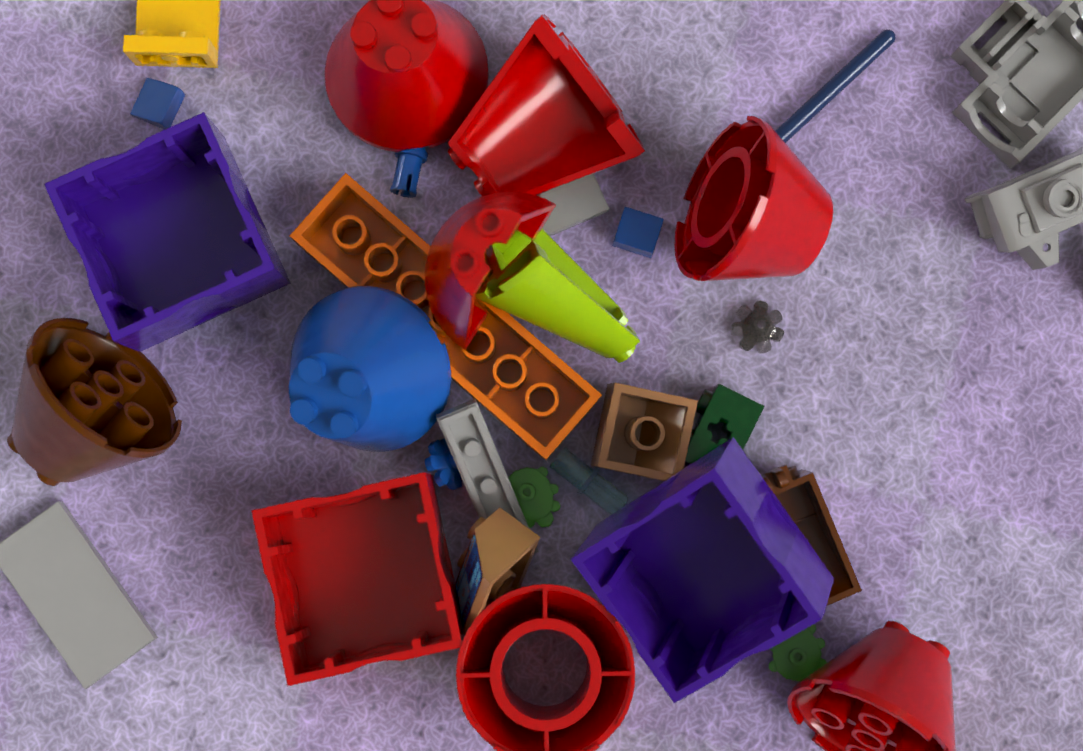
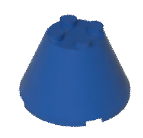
[289,286,451,452]

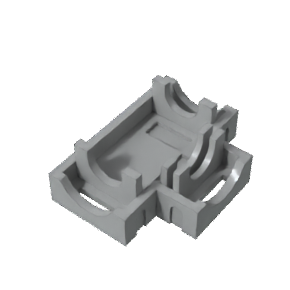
[951,0,1083,169]

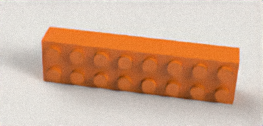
[289,173,602,461]

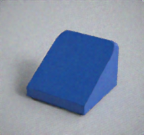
[130,77,185,130]
[612,206,664,258]

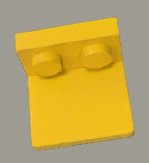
[123,0,221,68]

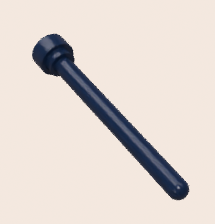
[775,29,896,143]

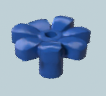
[424,438,463,490]

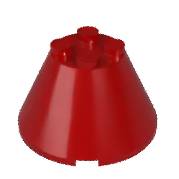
[324,0,489,152]
[787,621,956,751]

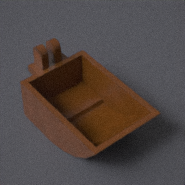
[761,465,862,606]

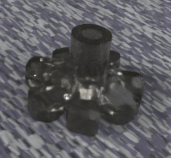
[731,301,784,354]

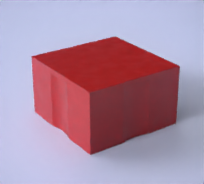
[251,472,465,686]

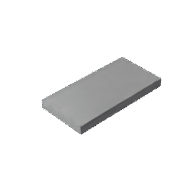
[0,501,158,689]

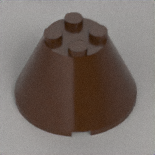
[7,318,182,486]

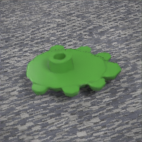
[508,466,561,528]
[768,624,827,681]

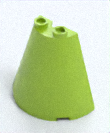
[476,228,640,363]

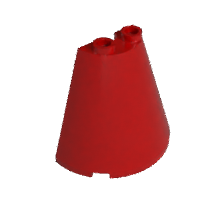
[448,14,645,196]
[425,191,556,350]

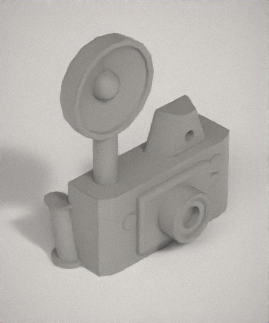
[965,146,1083,270]

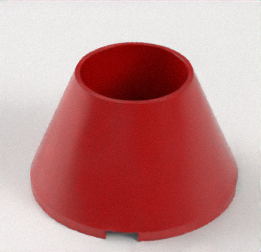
[674,116,833,281]
[456,584,635,751]

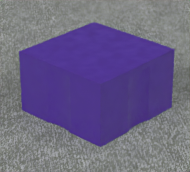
[44,112,291,352]
[571,437,834,703]

